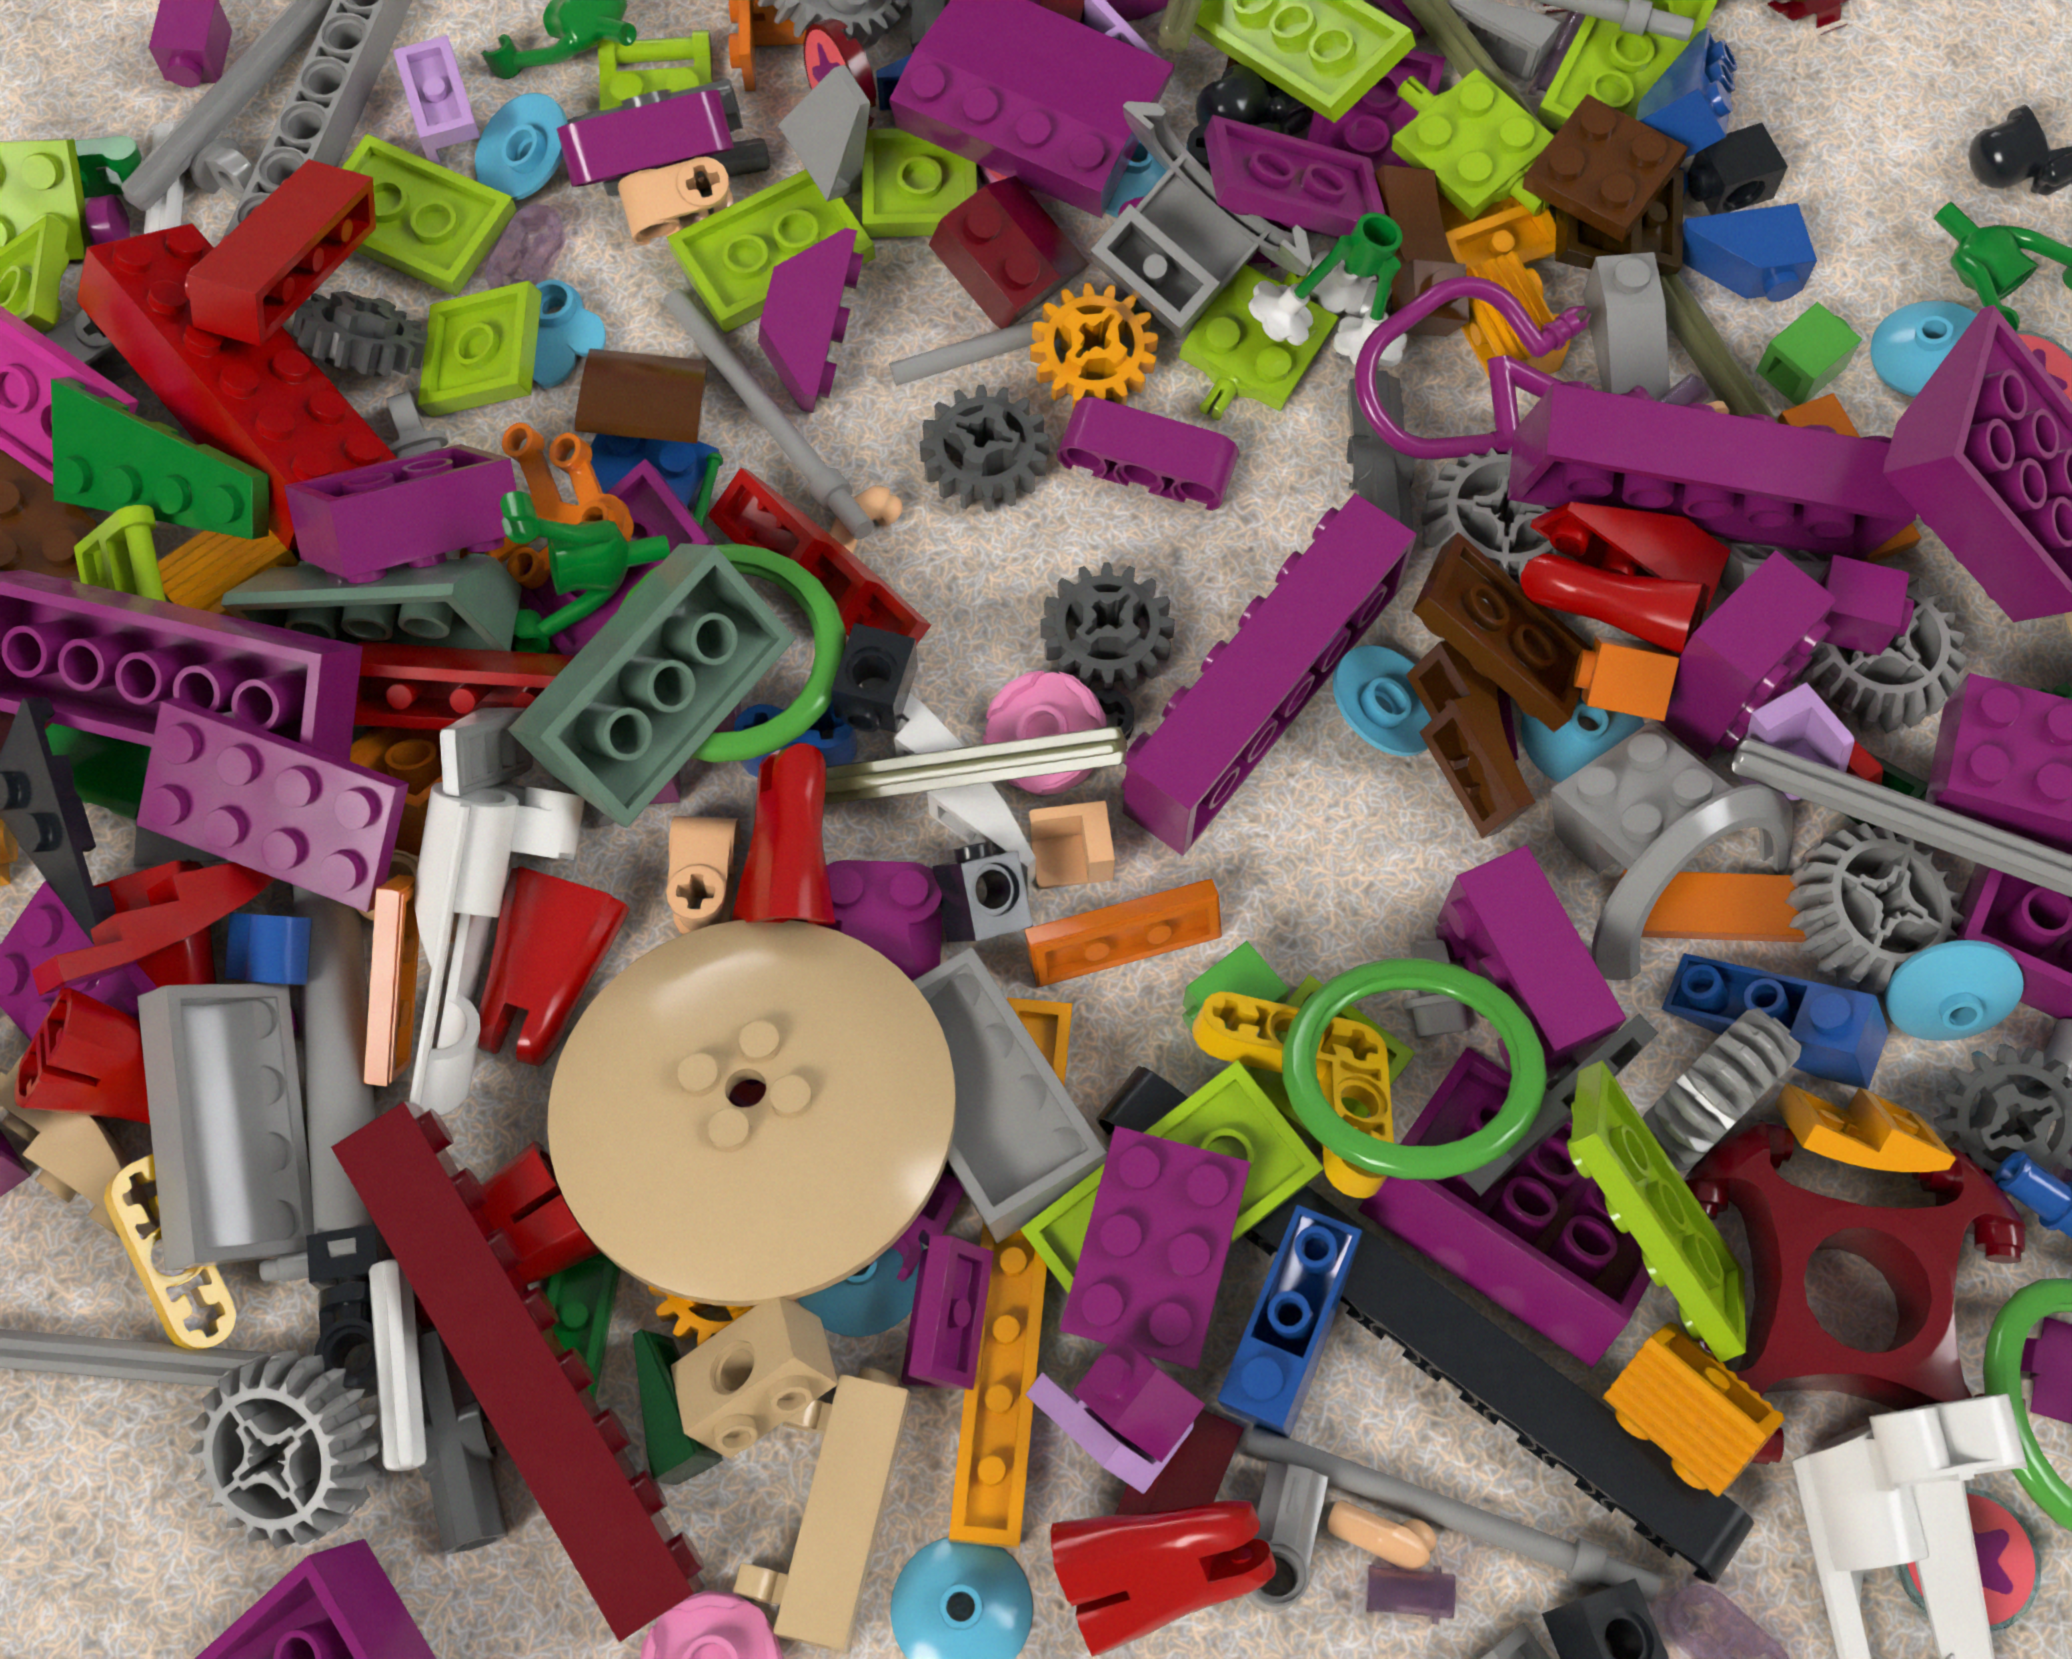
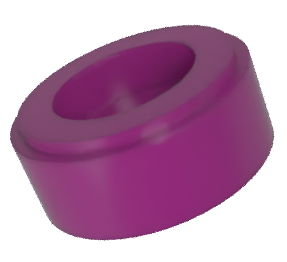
[86,194,130,245]

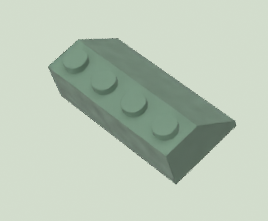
[507,543,796,828]
[221,553,522,651]

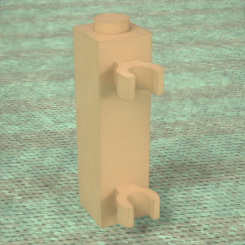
[733,1368,911,1654]

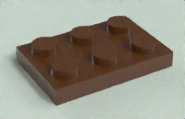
[1412,532,1592,733]

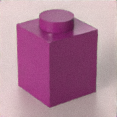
[149,0,232,88]
[1816,554,1914,656]
[1073,1334,1206,1463]

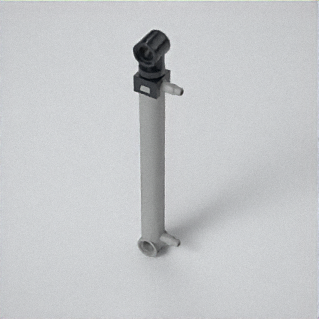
[259,736,392,1398]

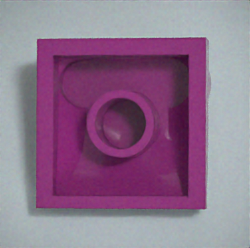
[824,860,943,981]

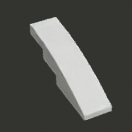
[861,678,1036,888]

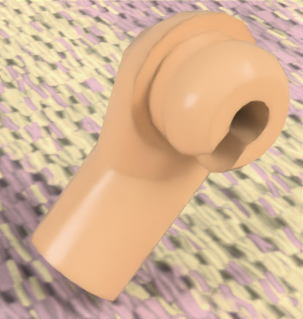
[829,485,903,554]
[1328,1500,1437,1571]

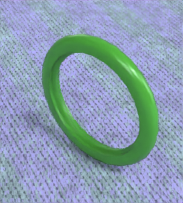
[618,544,846,763]
[1282,958,1547,1180]
[1983,1278,2072,1532]

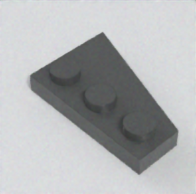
[1461,1014,1658,1196]

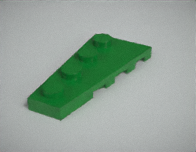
[51,377,269,540]

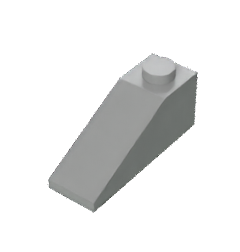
[1583,252,1671,404]

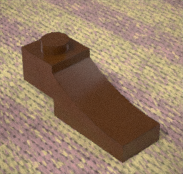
[1374,165,1470,337]
[1406,640,1536,839]

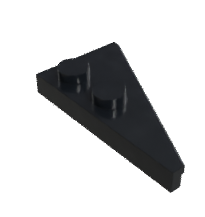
[0,697,116,944]

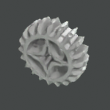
[1421,447,1577,587]
[1800,578,1967,734]
[1785,823,1964,998]
[1642,1008,1801,1172]
[188,1349,382,1549]

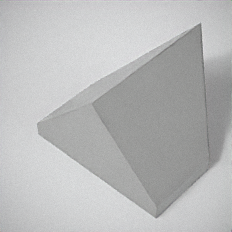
[778,65,870,202]

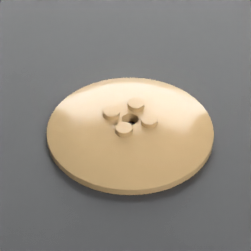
[547,920,957,1307]

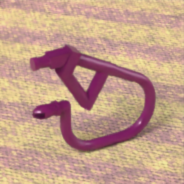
[1354,276,1649,460]

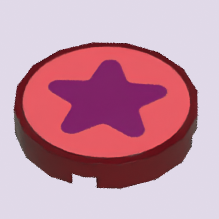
[803,18,877,129]

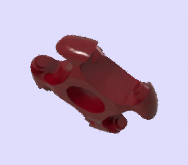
[1683,1120,2027,1482]

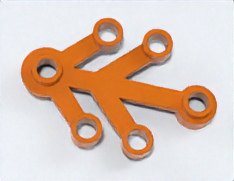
[460,422,634,589]

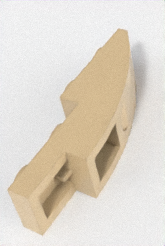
[0,1053,157,1238]

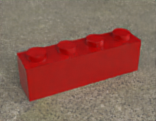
[185,159,376,347]
[354,642,575,731]

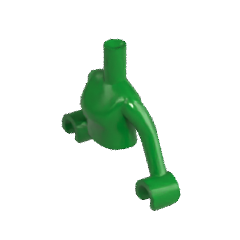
[481,0,637,80]
[1934,202,2072,332]
[500,491,670,654]

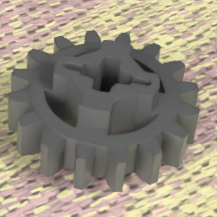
[292,291,428,377]
[919,385,1050,512]
[1040,562,1175,692]
[1934,1044,2072,1184]

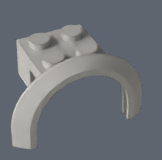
[1090,101,1312,339]
[1551,722,1793,980]

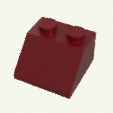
[928,175,1089,329]

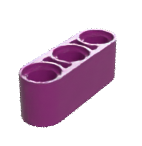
[557,89,734,187]
[1056,397,1240,511]

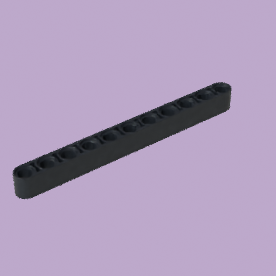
[1096,1066,1754,1584]

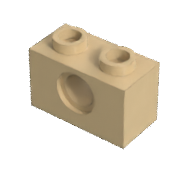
[671,1297,838,1459]

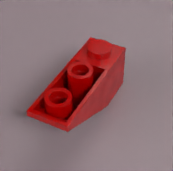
[1530,502,1731,612]

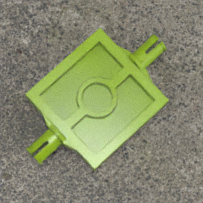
[1392,68,1554,221]
[1178,265,1339,421]

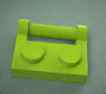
[597,30,713,111]
[74,505,166,602]

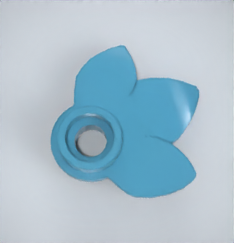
[533,279,606,389]

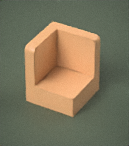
[1029,800,1115,889]

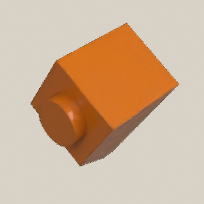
[1574,636,1680,721]

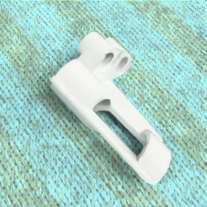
[409,782,585,1115]
[1791,1393,2028,1659]

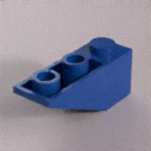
[1636,28,1738,159]
[1661,953,1889,1090]
[1217,1205,1363,1438]

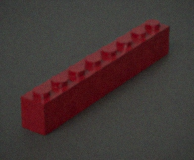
[331,1101,705,1643]

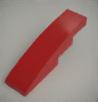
[707,467,931,646]
[32,862,277,996]

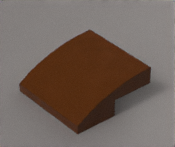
[575,348,708,444]

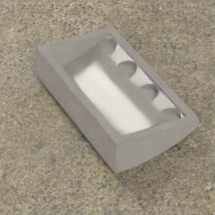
[912,946,1108,1244]
[137,983,314,1271]

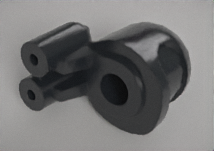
[1195,64,1310,136]
[1968,104,2072,196]

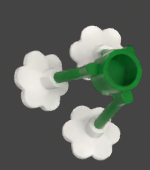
[1248,212,1407,367]

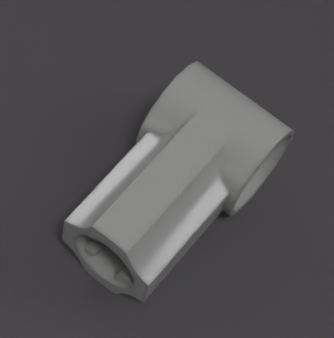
[1244,1461,1328,1613]

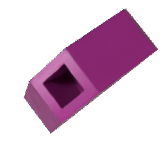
[758,228,864,413]

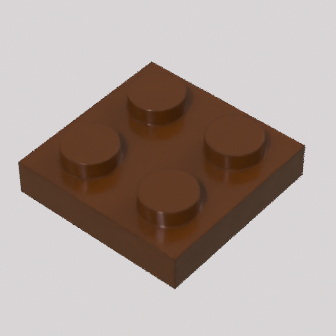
[1522,94,1688,243]

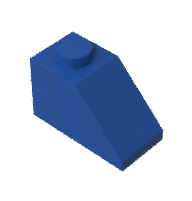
[1682,203,1817,302]

